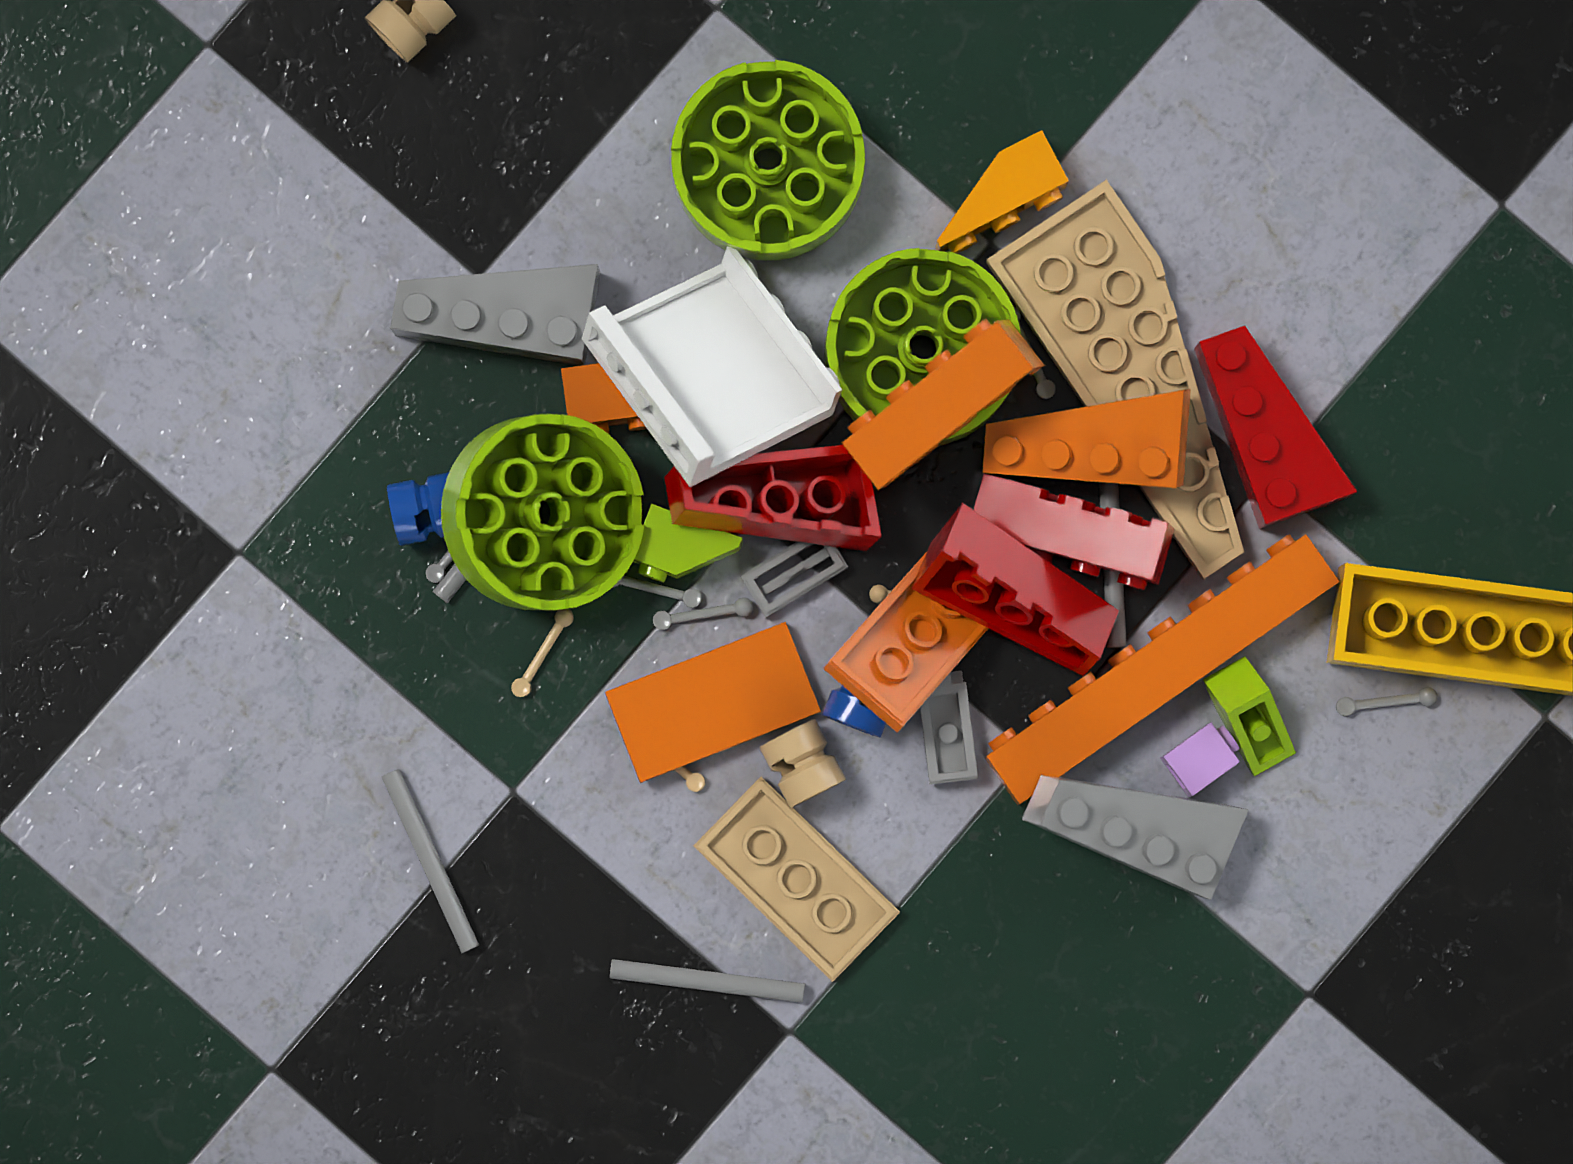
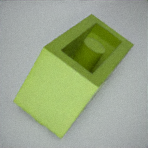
[633,504,743,583]
[1203,656,1296,776]

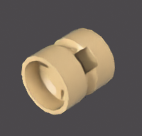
[365,0,456,63]
[759,719,846,808]

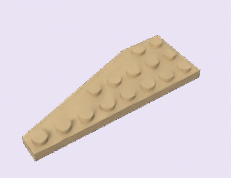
[986,179,1244,580]

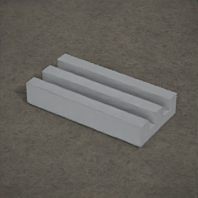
[741,542,848,618]

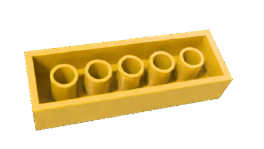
[1326,563,1573,696]

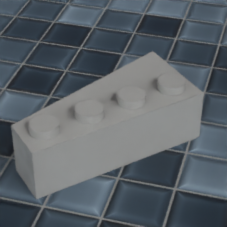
[390,264,601,366]
[1022,775,1248,900]

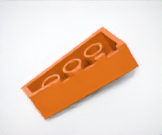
[842,319,1045,490]
[983,388,1191,488]

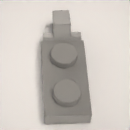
[920,671,978,785]

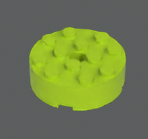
[671,60,865,260]
[824,248,1021,446]
[441,414,645,610]

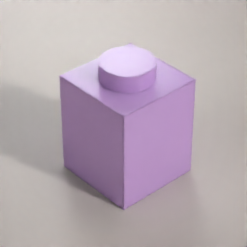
[1160,722,1240,797]

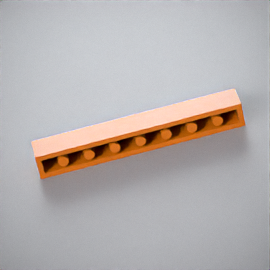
[985,534,1340,805]

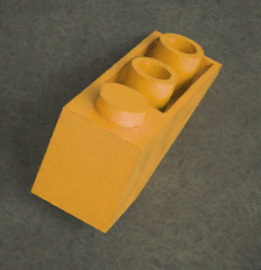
[935,130,1069,254]

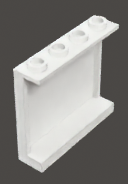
[582,246,842,487]

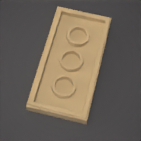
[694,777,900,982]

